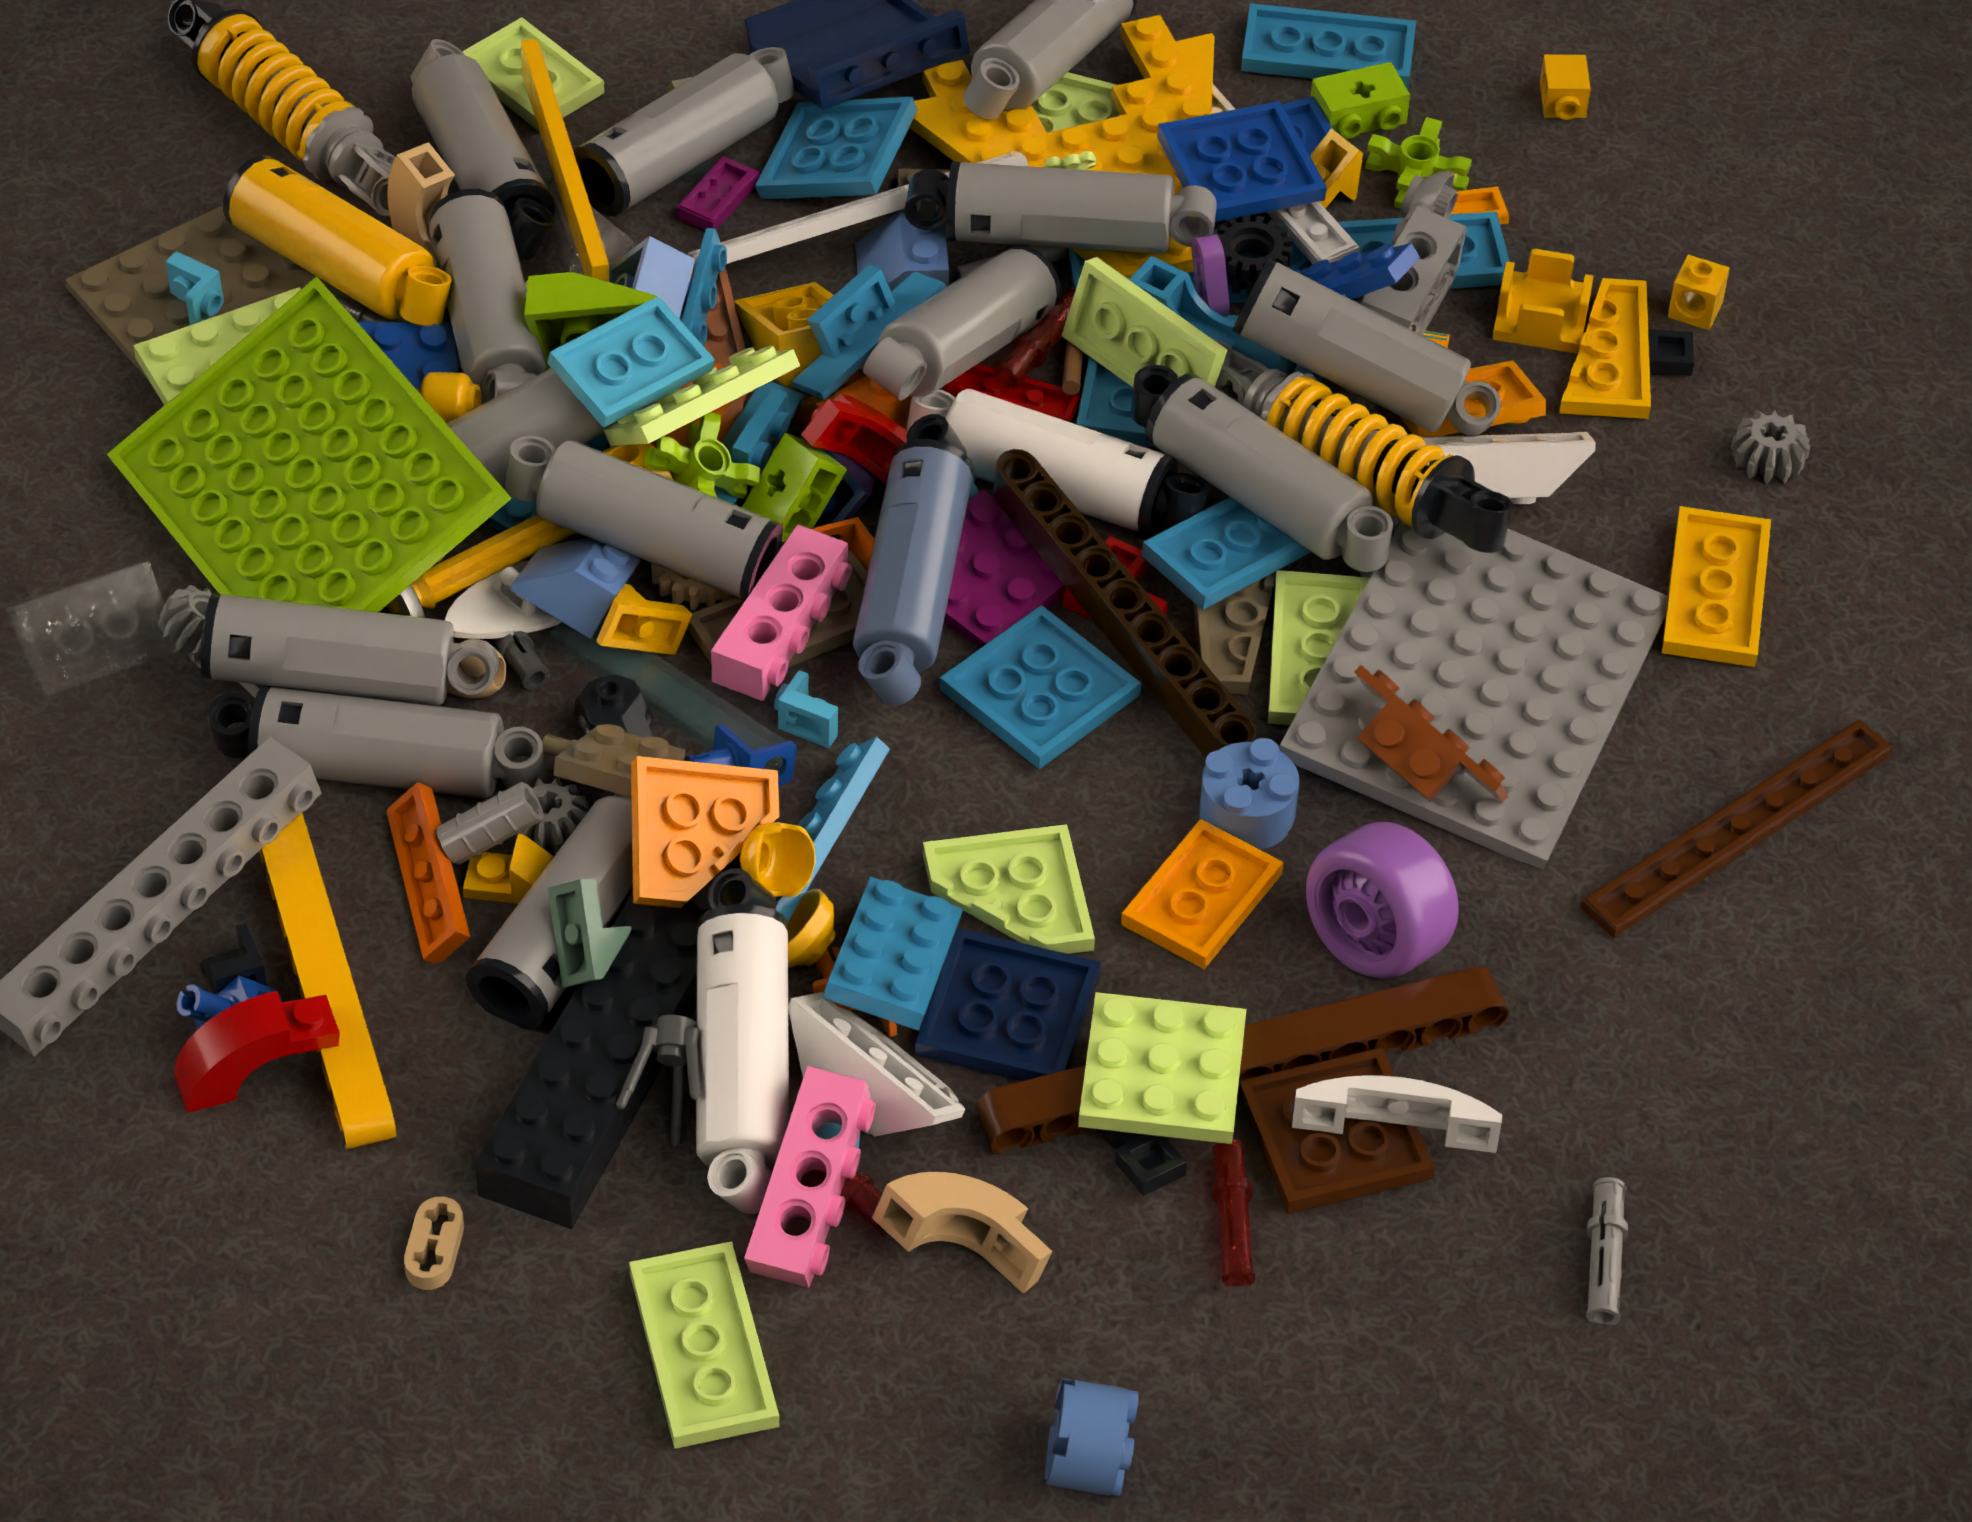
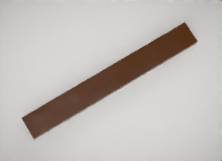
[1580,719,1893,938]

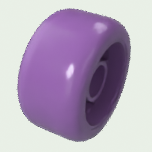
[1306,822,1459,979]

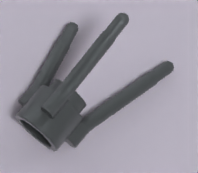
[616,1015,700,1147]

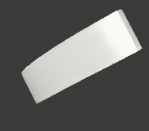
[1292,1075,1502,1153]

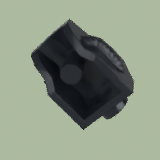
[575,674,653,738]

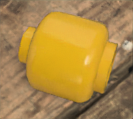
[415,372,482,423]

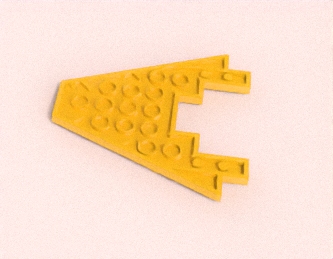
[909,15,1215,280]

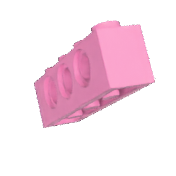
[711,524,852,701]
[744,1066,876,1288]

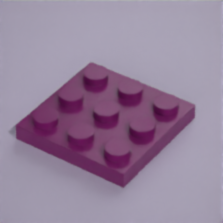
[944,490,1067,648]

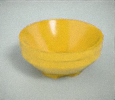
[788,889,836,968]

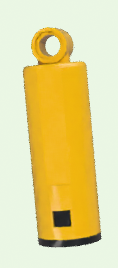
[223,155,452,326]

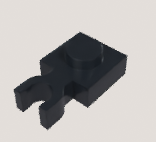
[1103,1130,1187,1196]

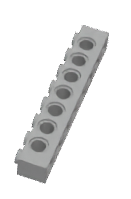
[0,736,322,1057]

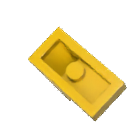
[1310,128,1363,209]
[596,584,693,655]
[463,833,554,904]

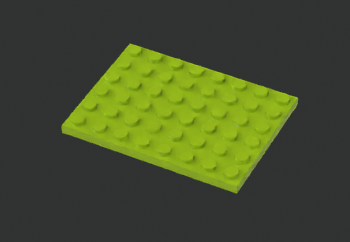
[107,276,512,612]

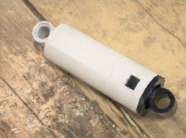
[906,389,1210,536]
[696,868,789,1214]

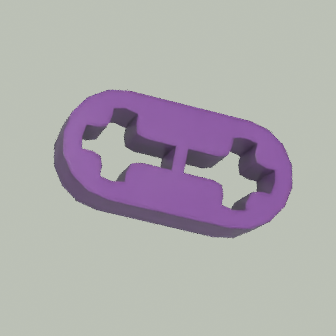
[1192,234,1230,317]

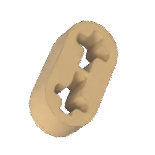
[404,1196,464,1290]

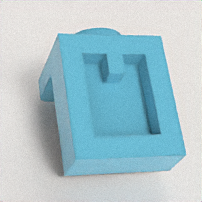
[165,251,224,325]
[774,670,838,748]

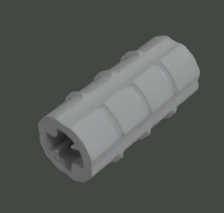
[437,782,544,865]

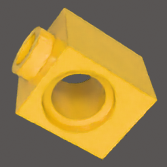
[1540,54,1591,120]
[1668,255,1730,330]

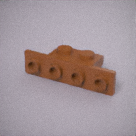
[1354,665,1509,803]

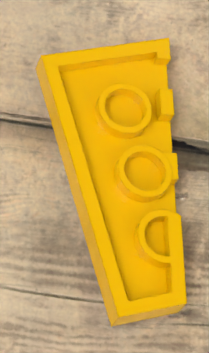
[1559,278,1651,419]

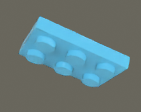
[547,296,715,428]

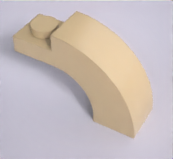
[387,142,455,268]
[872,1172,1052,1293]

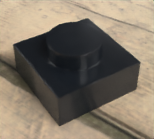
[1648,329,1694,376]

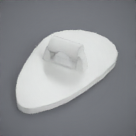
[445,561,563,639]

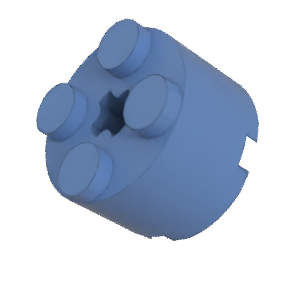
[1199,738,1299,850]
[1045,1378,1139,1496]

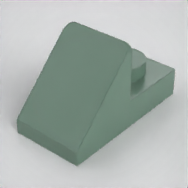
[548,878,632,988]

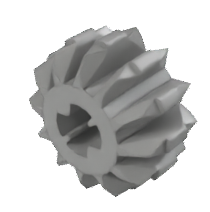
[1731,409,1810,485]
[512,777,589,855]

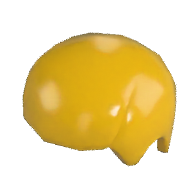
[739,822,816,897]

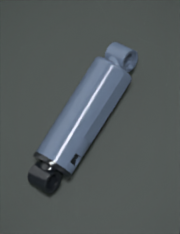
[853,414,974,706]

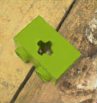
[1310,62,1410,139]
[742,433,847,542]

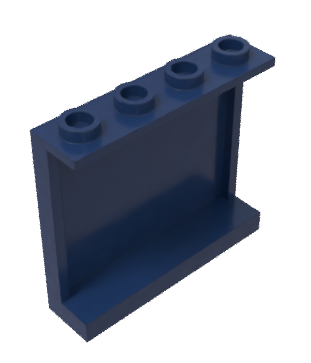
[744,0,970,110]

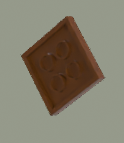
[1238,1047,1435,1214]

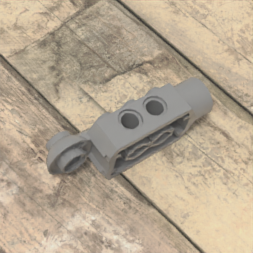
[1340,171,1467,395]

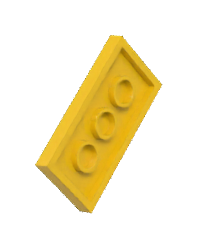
[1661,506,1771,667]

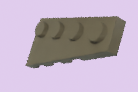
[1193,571,1276,695]

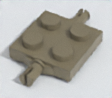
[542,724,685,797]

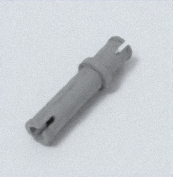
[1586,1177,1629,1325]

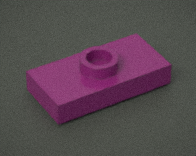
[676,156,759,230]

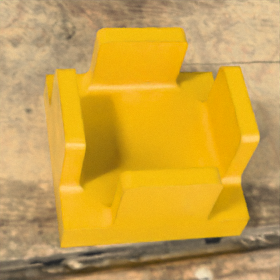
[1492,249,1594,354]

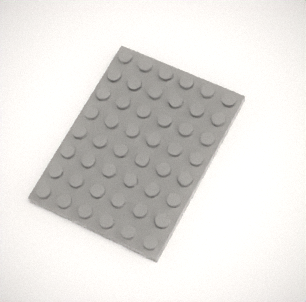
[1279,521,1669,869]

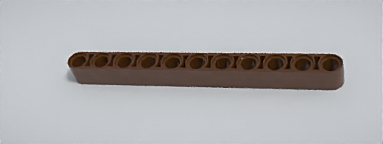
[975,967,1510,1154]

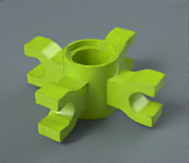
[1365,117,1472,209]
[644,412,760,499]

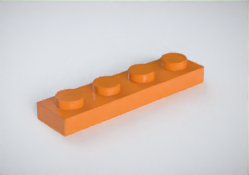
[386,782,470,963]

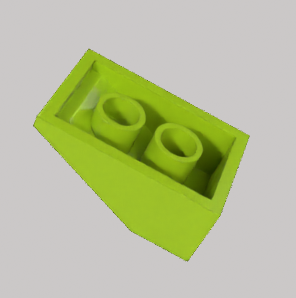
[524,272,658,371]

